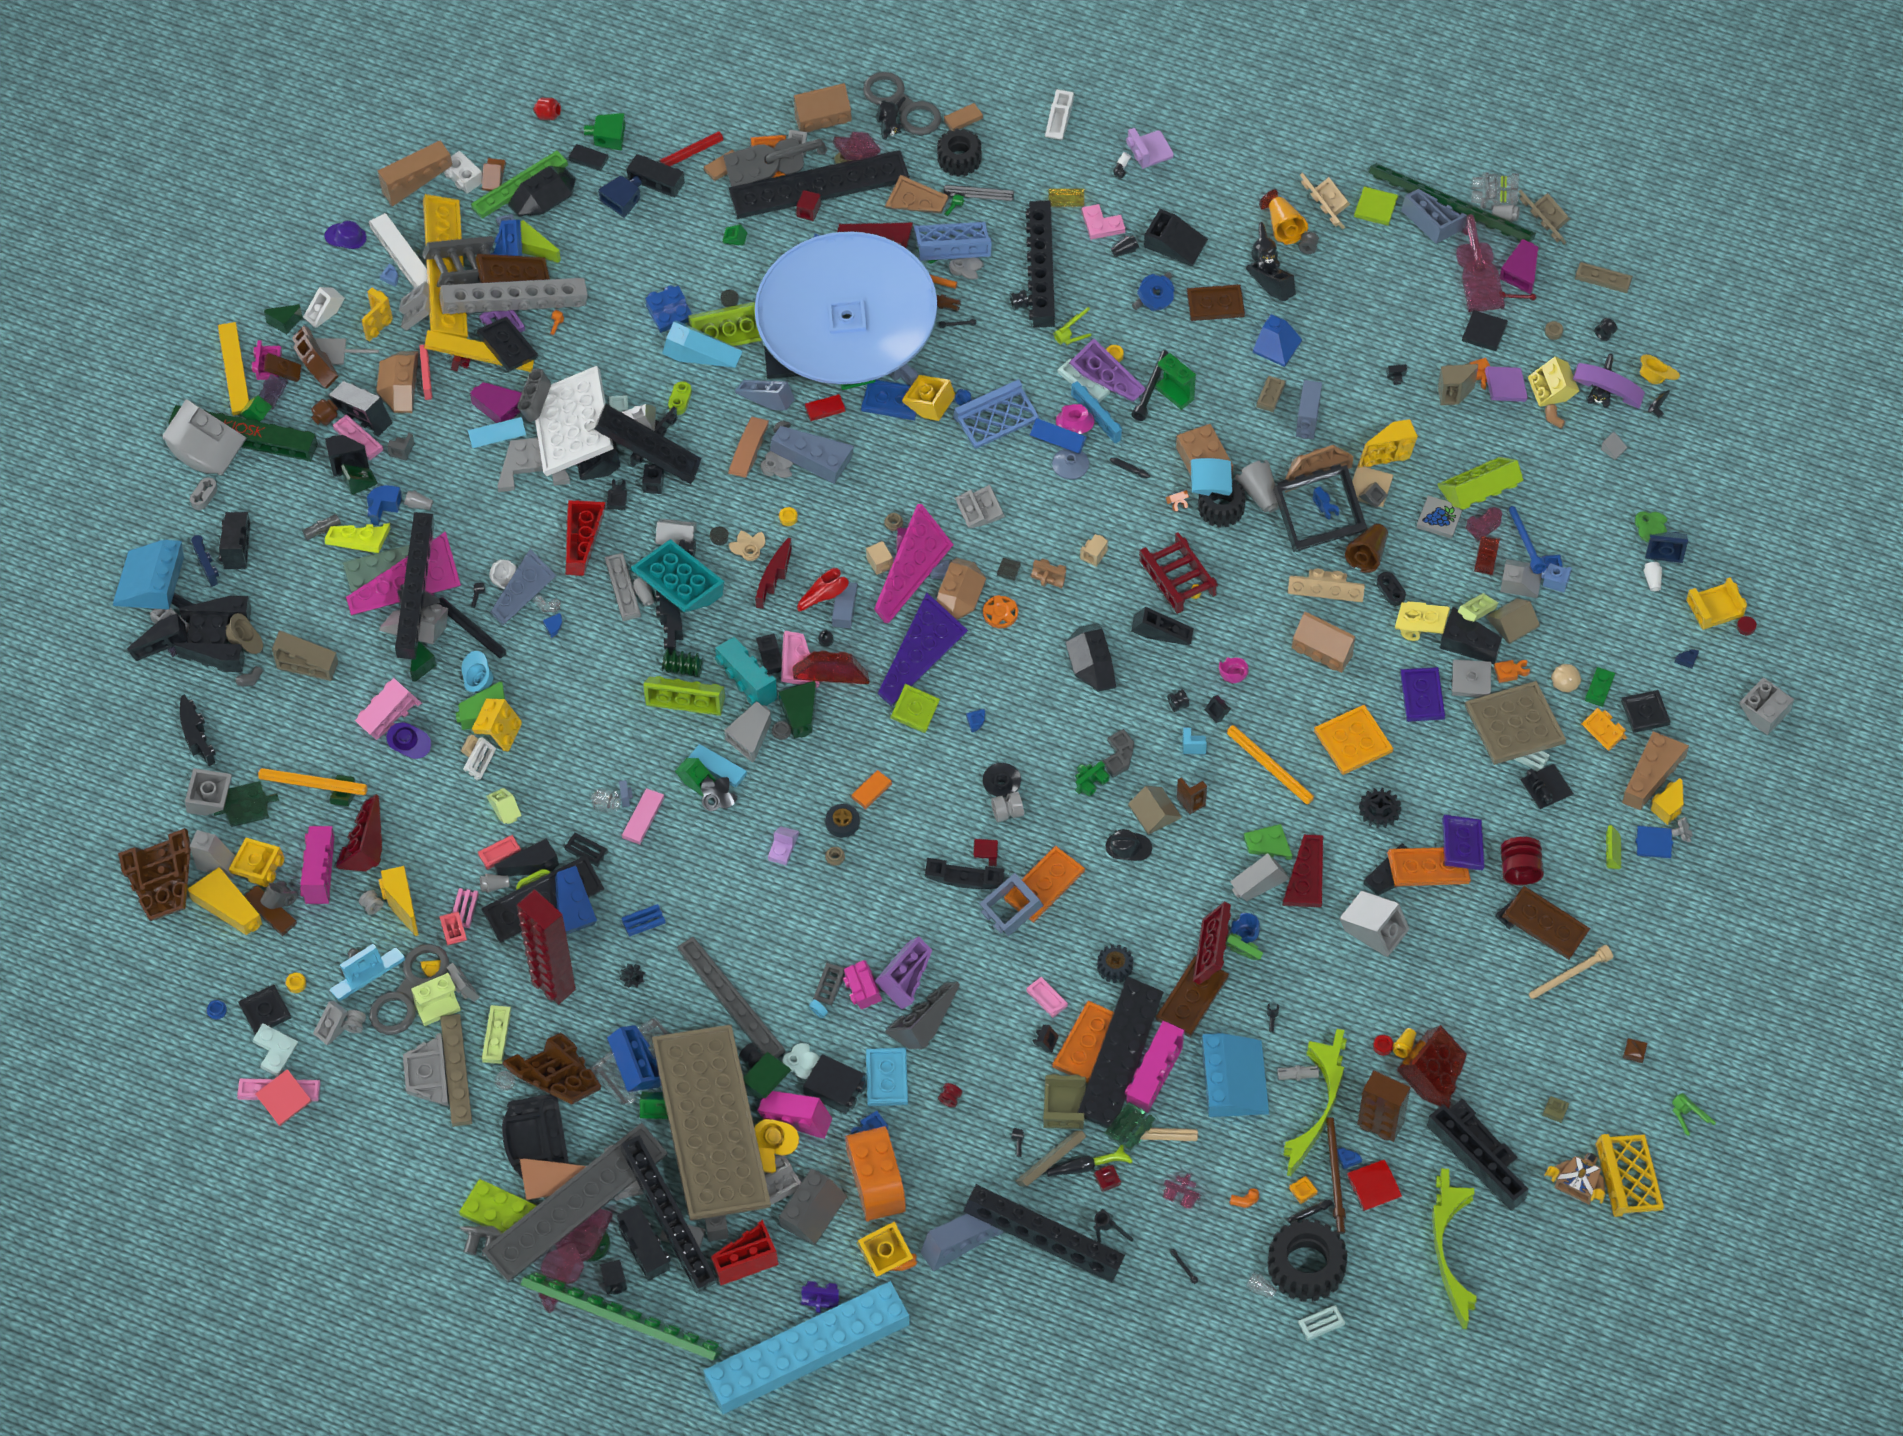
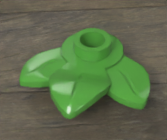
[1635,511,1668,543]

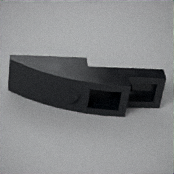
[656,590,683,655]
[180,694,216,766]

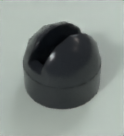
[818,630,834,647]

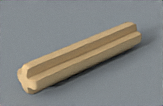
[1138,1127,1198,1141]

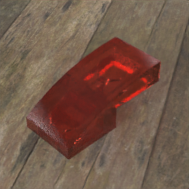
[1474,536,1500,575]

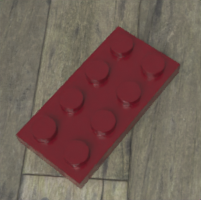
[1193,901,1231,985]

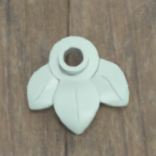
[782,1043,820,1079]

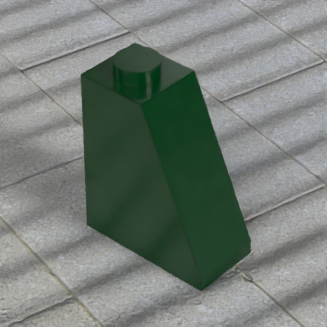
[779,681,817,739]

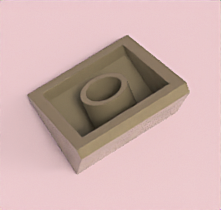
[1486,598,1540,644]
[1128,786,1182,835]

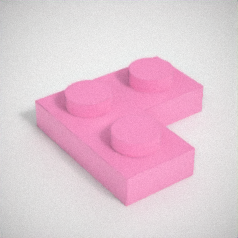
[1082,204,1125,240]

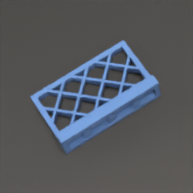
[914,222,992,261]
[953,379,1040,449]

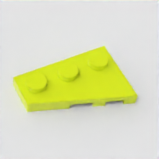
[325,523,391,553]

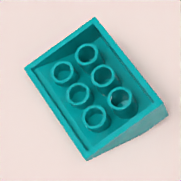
[631,539,724,612]

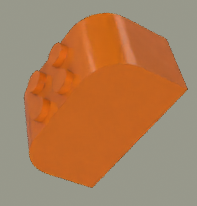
[845,1126,906,1222]

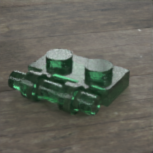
[1105,1102,1156,1151]

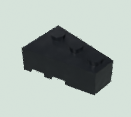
[329,381,393,437]
[219,512,251,569]
[617,1204,671,1281]

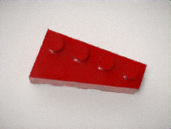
[565,500,606,576]

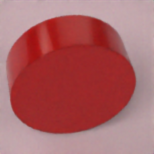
[1373,1035,1394,1056]

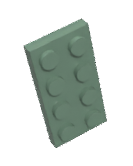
[343,545,409,593]

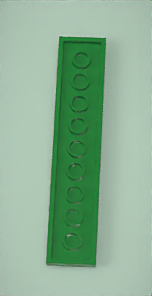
[520,1272,723,1360]

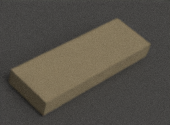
[1575,262,1633,293]

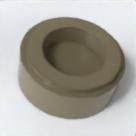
[1545,321,1563,340]

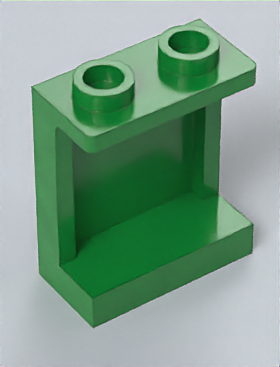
[1155,353,1196,410]

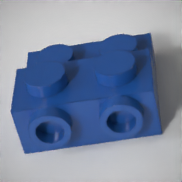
[645,285,692,333]

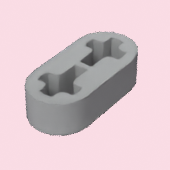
[190,477,217,510]

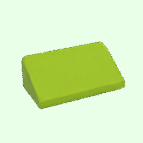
[1606,825,1622,869]

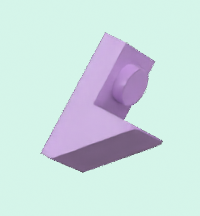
[768,826,799,866]

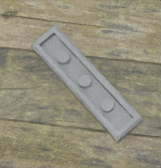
[605,553,641,621]

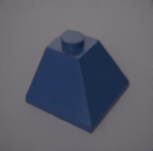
[1645,532,1688,563]

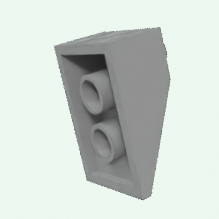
[379,604,448,644]

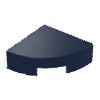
[1674,649,1699,669]

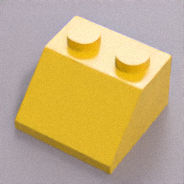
[902,375,955,421]
[857,1221,913,1277]

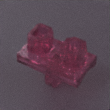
[1163,1173,1201,1210]

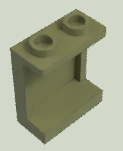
[1043,1074,1086,1129]

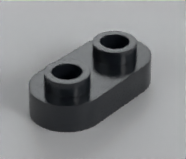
[1377,572,1406,606]

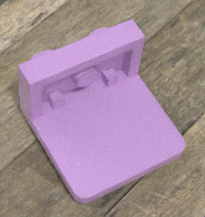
[1126,128,1174,169]

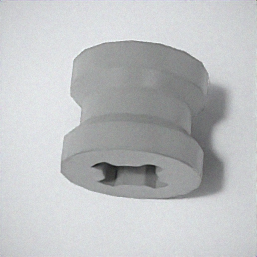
[359,890,384,915]
[343,1010,366,1033]

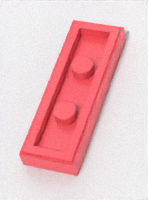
[419,345,432,400]

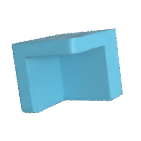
[1183,728,1207,754]

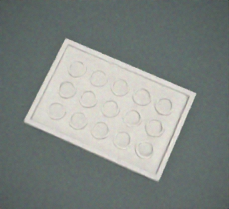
[535,366,614,476]

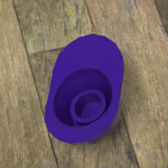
[324,220,367,249]
[386,722,431,759]

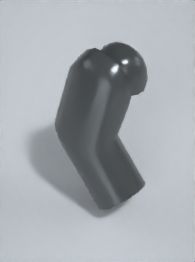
[236,666,263,687]

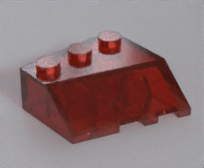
[1396,1025,1467,1109]

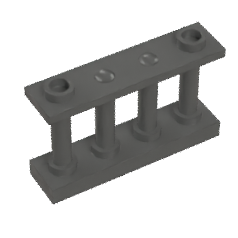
[422,236,495,287]

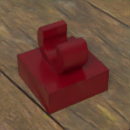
[450,355,470,372]
[1094,1165,1121,1192]

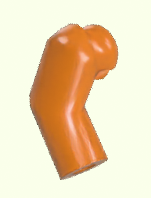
[1230,1188,1259,1208]
[890,1254,918,1271]

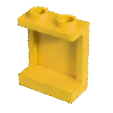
[1686,577,1747,630]

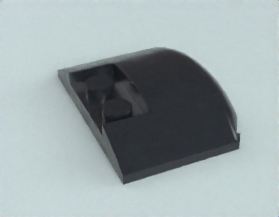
[502,1094,569,1180]

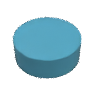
[809,999,828,1018]

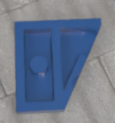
[491,220,522,256]

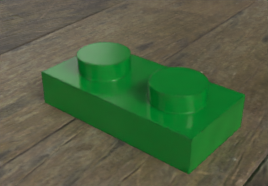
[1585,667,1615,707]

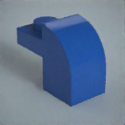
[367,485,402,526]

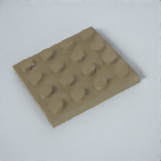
[1465,681,1566,765]

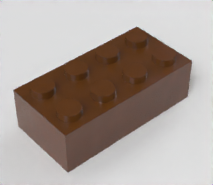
[1357,1070,1411,1142]

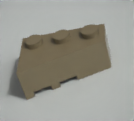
[272,630,338,681]

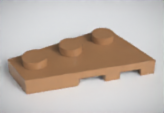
[885,175,949,214]

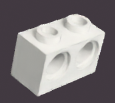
[443,151,483,194]

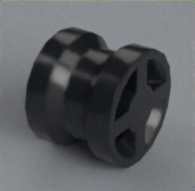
[1010,290,1029,311]
[1594,318,1618,341]
[679,539,696,557]
[1167,689,1189,712]

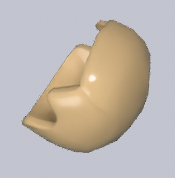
[1551,664,1581,692]

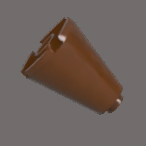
[1345,524,1388,573]

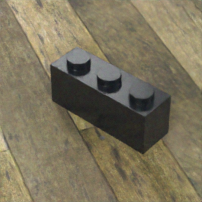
[627,154,685,198]

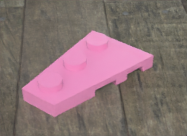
[781,631,820,688]

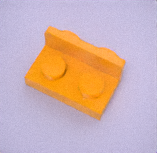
[1581,708,1628,751]

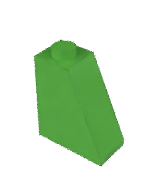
[456,682,505,730]

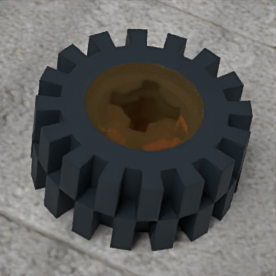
[1097,944,1133,983]

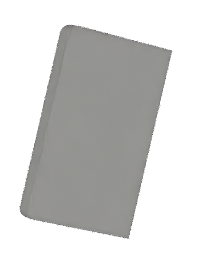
[655,518,697,545]

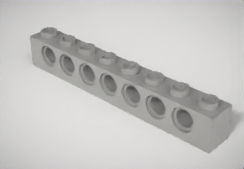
[439,278,588,314]

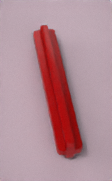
[660,131,723,166]

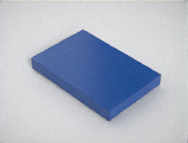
[861,379,917,421]

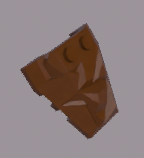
[118,828,191,921]
[502,1032,601,1105]

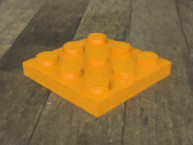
[1314,705,1393,775]

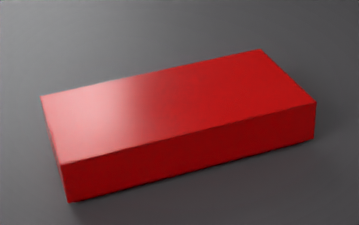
[805,394,845,422]

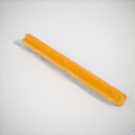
[1227,725,1314,804]
[258,768,368,796]

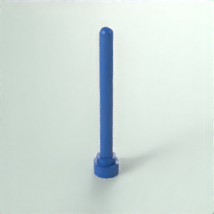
[1509,506,1547,574]

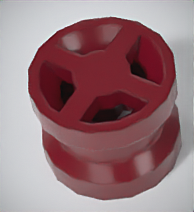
[938,1083,963,1108]

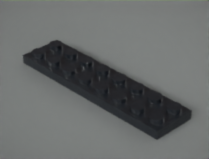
[1077,976,1164,1131]

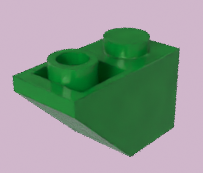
[675,758,716,800]

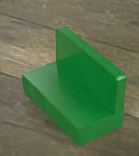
[640,1091,668,1119]

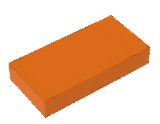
[851,770,892,809]

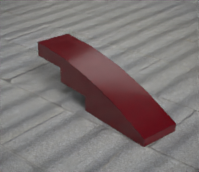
[755,538,792,609]

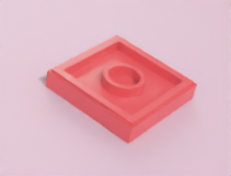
[255,1069,312,1126]

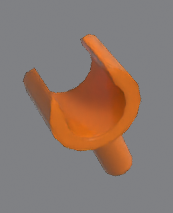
[550,310,564,335]

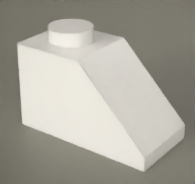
[303,287,345,327]

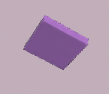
[1485,366,1528,402]

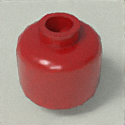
[534,97,561,121]

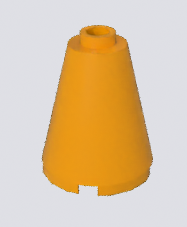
[1269,197,1308,245]

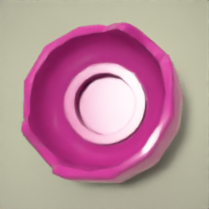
[1219,657,1249,684]

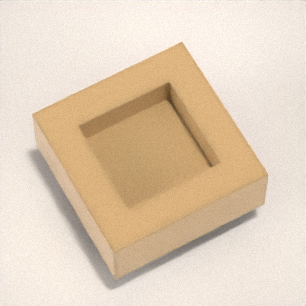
[461,735,478,757]

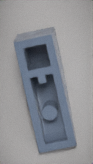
[735,380,795,411]

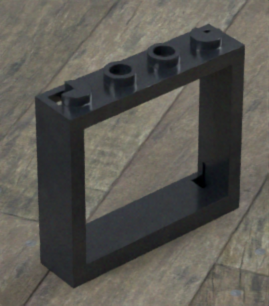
[1273,464,1367,552]

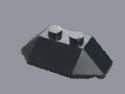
[508,166,576,217]
[1065,623,1116,692]

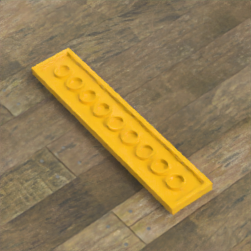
[423,194,468,339]

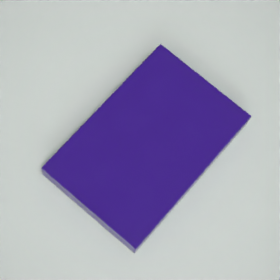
[1400,667,1445,722]
[1442,815,1485,871]

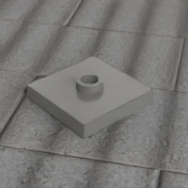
[1452,659,1491,697]

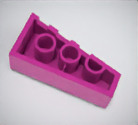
[300,826,335,904]

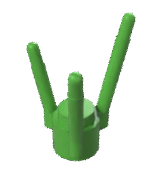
[1672,1093,1716,1136]

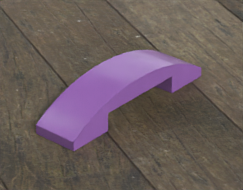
[1573,363,1645,409]

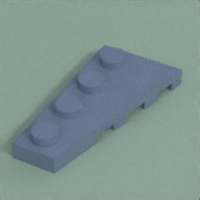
[490,549,556,626]

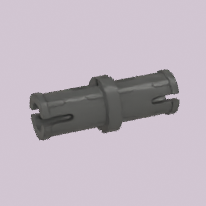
[302,514,341,541]

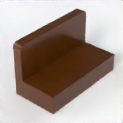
[1177,777,1207,815]

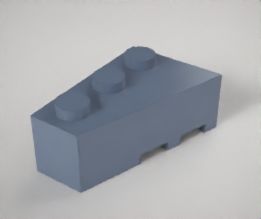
[1401,189,1467,244]

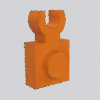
[1469,358,1490,390]
[1494,660,1530,683]

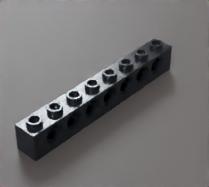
[1026,201,1055,328]
[395,512,435,659]
[620,1135,716,1293]
[963,1184,1125,1283]

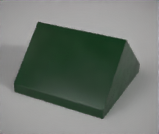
[743,1052,791,1099]

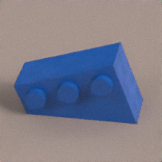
[555,866,597,935]
[607,1025,661,1092]

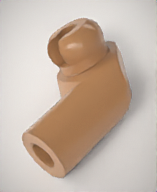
[1545,404,1566,429]

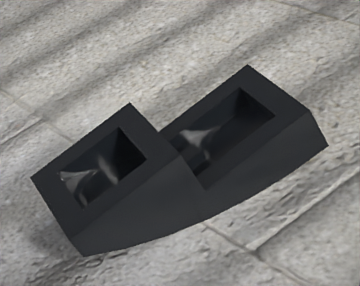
[756,634,782,675]

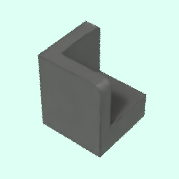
[387,433,415,461]

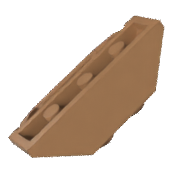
[376,351,419,413]
[1285,445,1353,493]
[936,558,986,620]

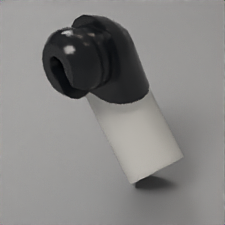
[1113,152,1131,179]

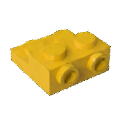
[229,838,285,887]

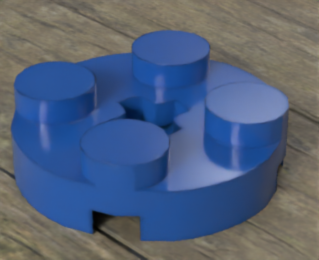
[1137,274,1175,311]

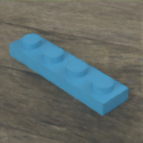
[1071,381,1122,444]

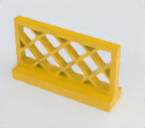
[1595,1134,1664,1217]

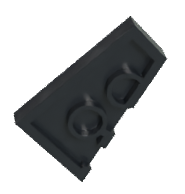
[1363,843,1408,896]

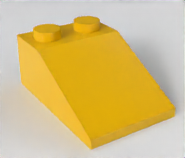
[379,866,419,936]

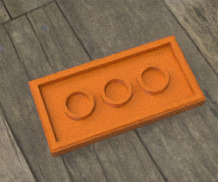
[1004,846,1085,923]
[1387,847,1471,886]
[1052,1000,1113,1083]

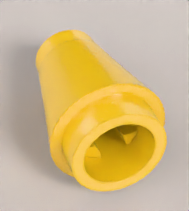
[1393,1028,1416,1058]

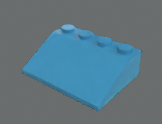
[113,540,184,610]
[1202,1033,1269,1117]

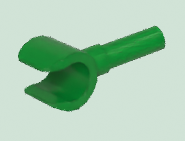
[945,195,964,216]

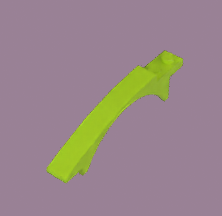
[1283,1029,1347,1176]
[1432,1168,1477,1329]

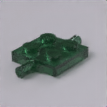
[214,781,279,827]

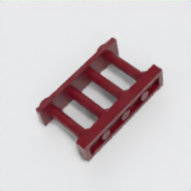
[1139,532,1218,614]

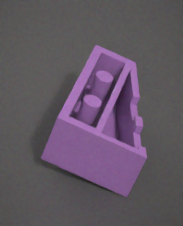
[875,936,932,1010]

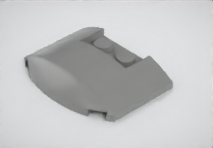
[162,399,247,475]

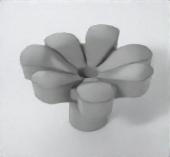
[1672,817,1693,842]

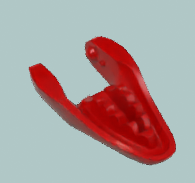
[797,568,849,612]

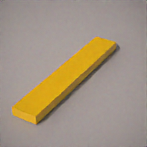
[218,322,249,416]
[424,330,534,372]

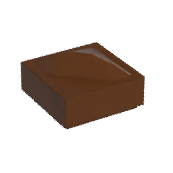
[1623,1038,1648,1063]

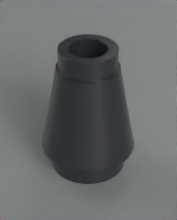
[1111,235,1139,258]

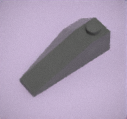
[885,982,960,1050]

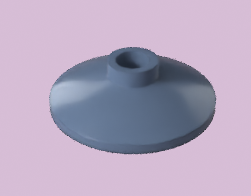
[1052,449,1089,480]

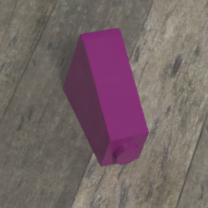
[1499,239,1538,295]
[470,382,522,423]

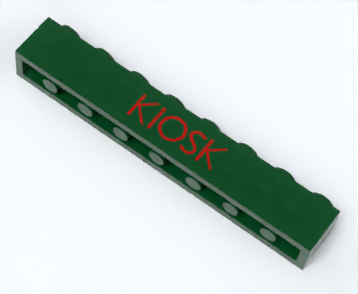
[168,405,318,462]

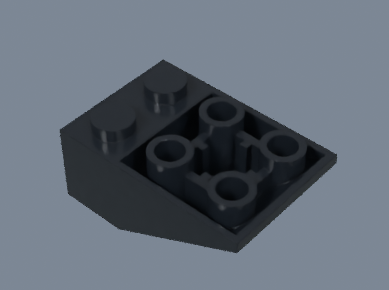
[1144,209,1208,266]

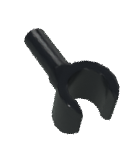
[471,583,485,608]
[1267,1003,1279,1033]
[1011,1128,1024,1157]

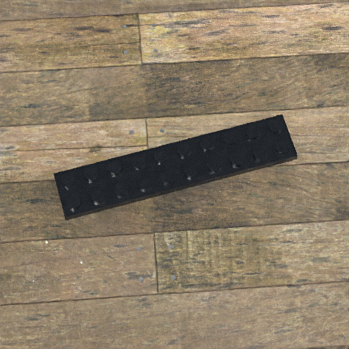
[728,150,910,219]

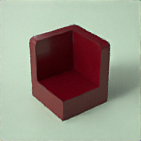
[796,190,821,222]
[973,839,998,867]

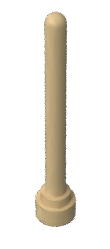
[1529,945,1613,999]

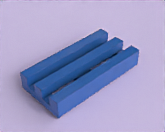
[622,904,666,937]

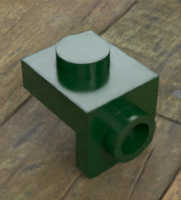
[330,775,355,806]

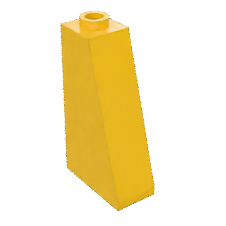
[187,867,262,935]

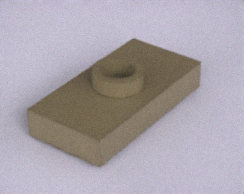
[1256,376,1286,413]

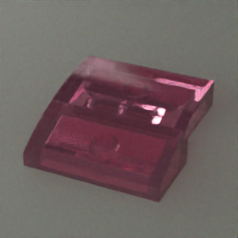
[833,132,881,160]

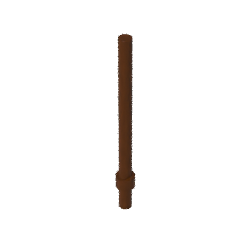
[1326,1117,1346,1234]

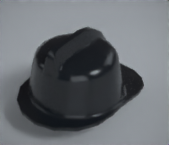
[1105,829,1152,861]

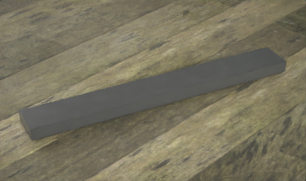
[677,937,786,1058]

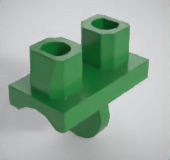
[1075,761,1110,797]

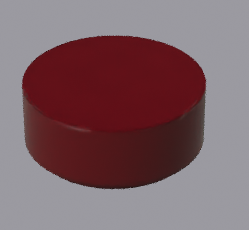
[1737,616,1757,636]

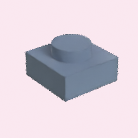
[619,780,633,808]

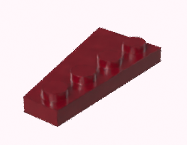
[837,222,913,249]
[1282,834,1323,908]

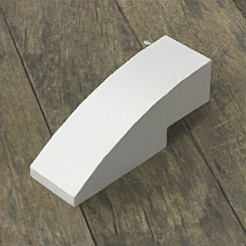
[1045,89,1074,140]

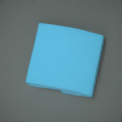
[1191,458,1232,496]

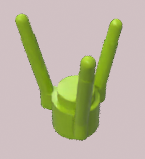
[1053,307,1091,346]

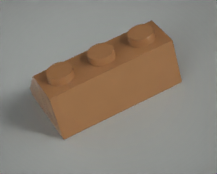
[794,83,851,132]
[1292,612,1355,673]

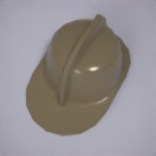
[226,613,263,654]

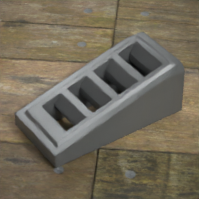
[813,962,845,1006]

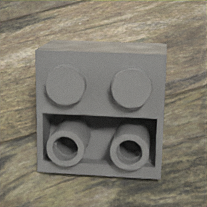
[1739,677,1794,735]

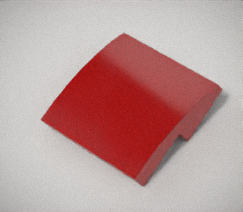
[1347,1159,1402,1211]

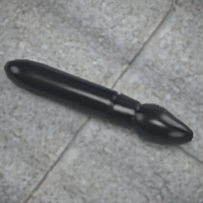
[1110,457,1150,478]
[1287,1200,1333,1223]

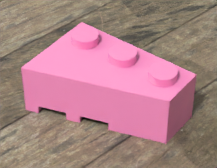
[355,678,422,740]

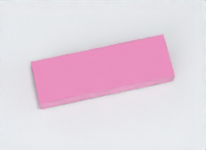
[333,414,383,461]
[622,788,664,845]

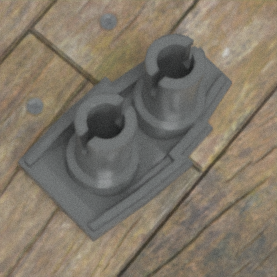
[460,1226,503,1258]

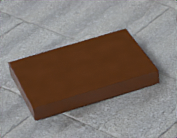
[1187,284,1245,321]

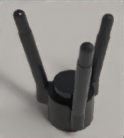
[1093,1209,1134,1243]

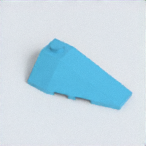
[662,321,743,368]

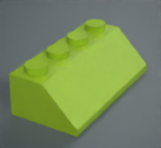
[688,302,762,346]
[1437,457,1524,510]
[643,676,725,716]

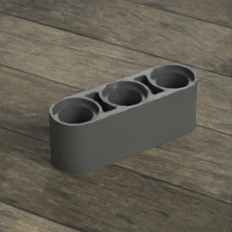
[518,368,551,422]

